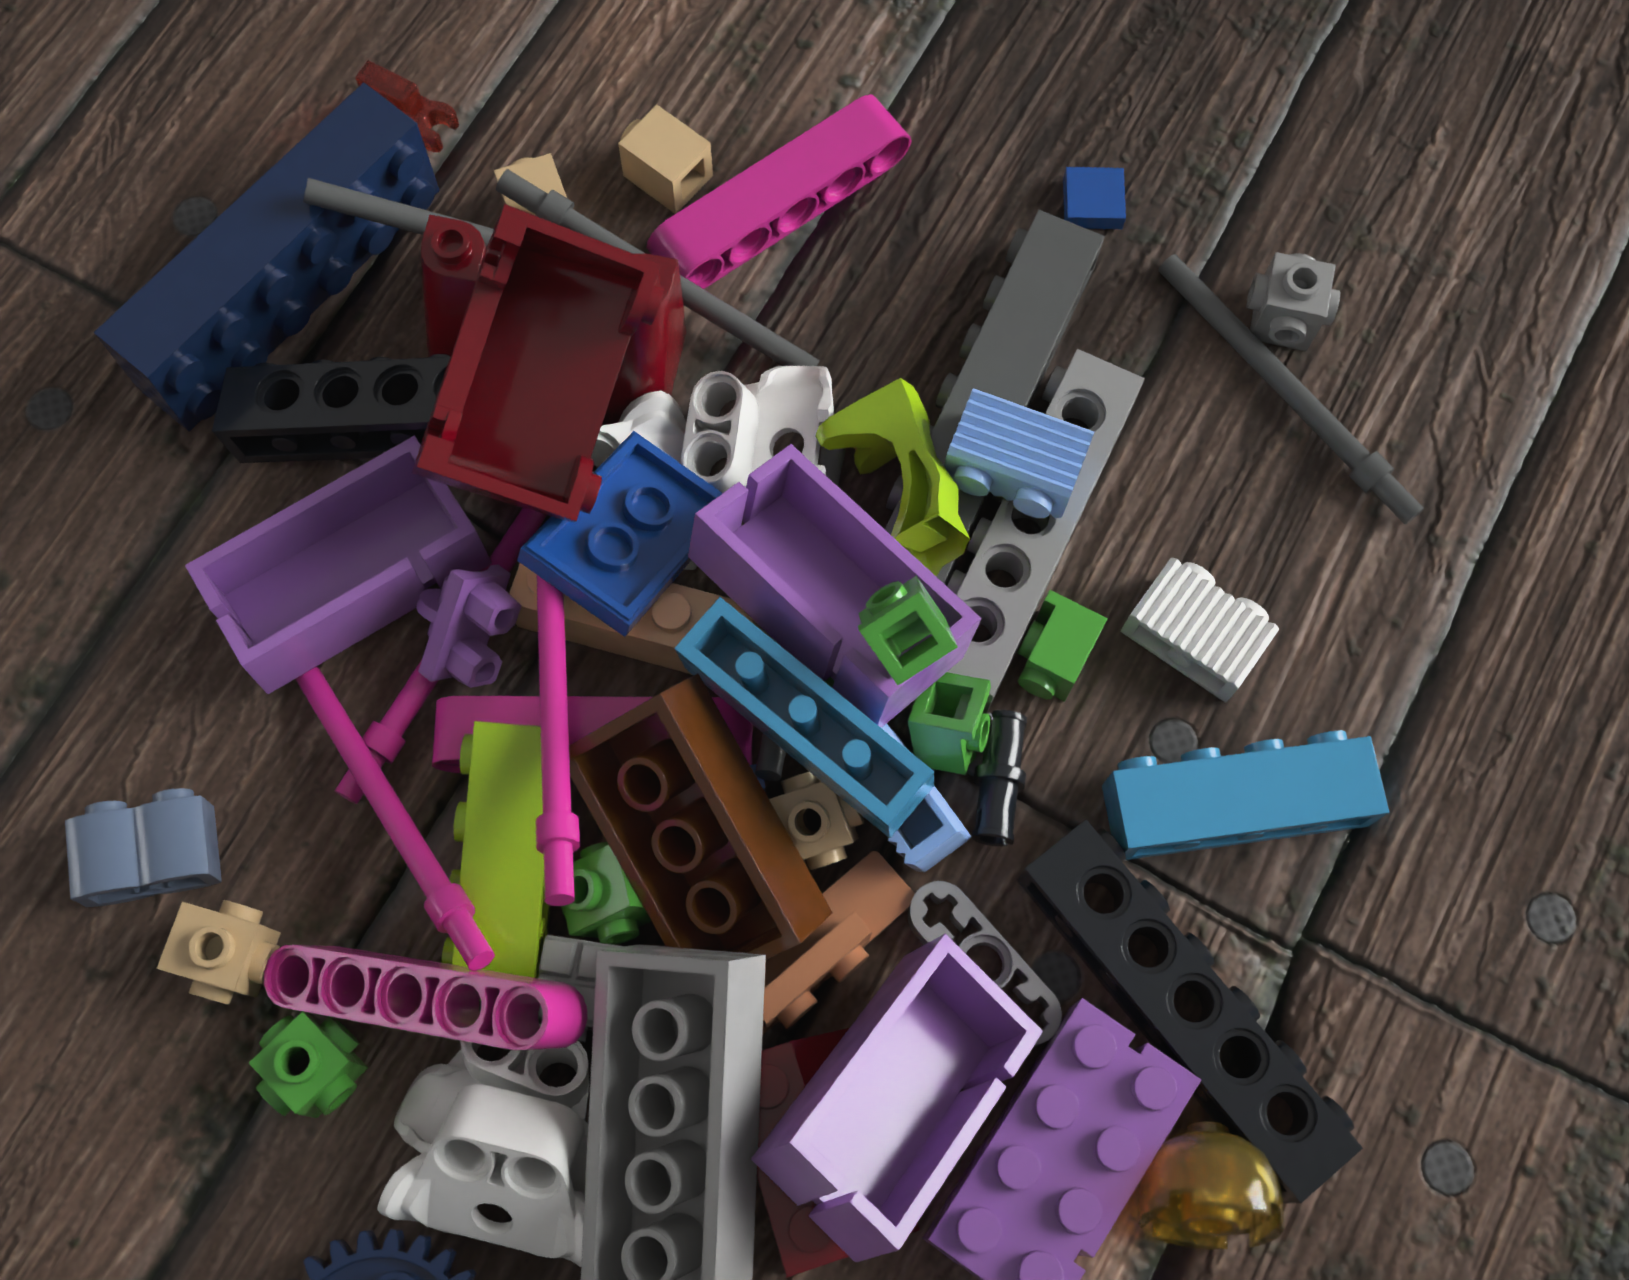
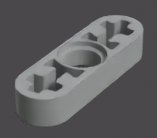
[908,881,1062,1047]

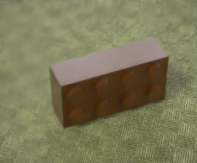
[569,674,833,959]

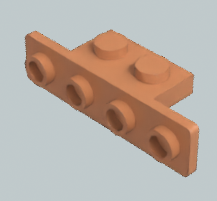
[763,851,915,1035]

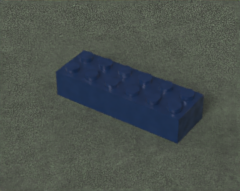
[94,82,440,432]

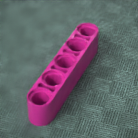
[647,95,911,289]
[432,696,753,773]
[264,945,588,1050]

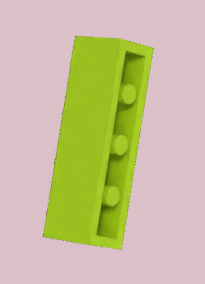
[441,721,551,1001]

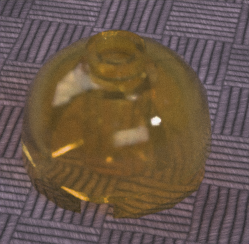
[1138,1122,1284,1250]

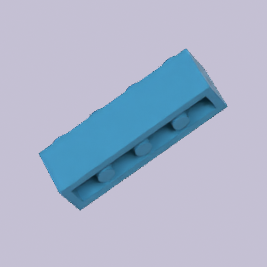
[674,597,934,838]
[1102,730,1390,860]

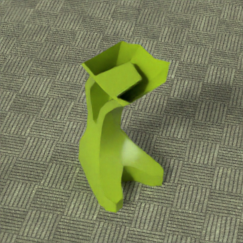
[815,378,970,576]

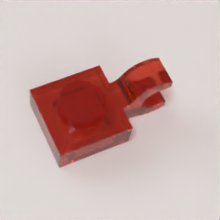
[355,60,459,153]

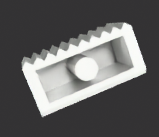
[1120,558,1279,703]

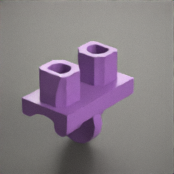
[416,564,521,688]

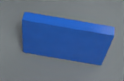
[517,431,723,637]

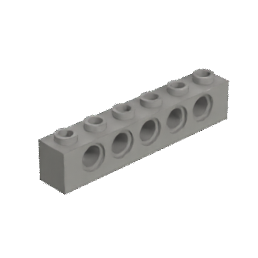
[947,349,1145,713]

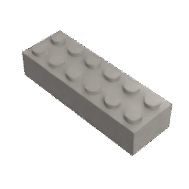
[581,945,766,1280]

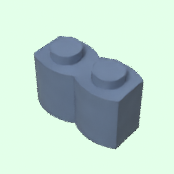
[65,788,222,907]

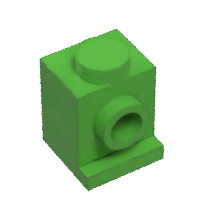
[858,576,958,685]
[1017,590,1108,702]
[908,672,991,775]

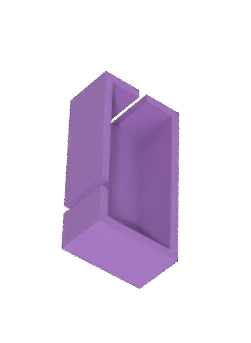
[185,435,492,694]
[688,444,982,728]
[751,934,1043,1263]
[922,998,1201,1280]

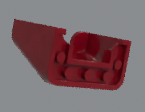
[412,204,664,522]
[421,215,686,425]

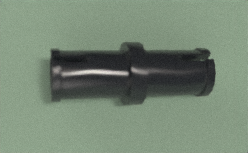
[972,710,1027,847]

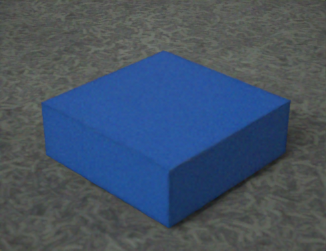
[1063,167,1126,229]

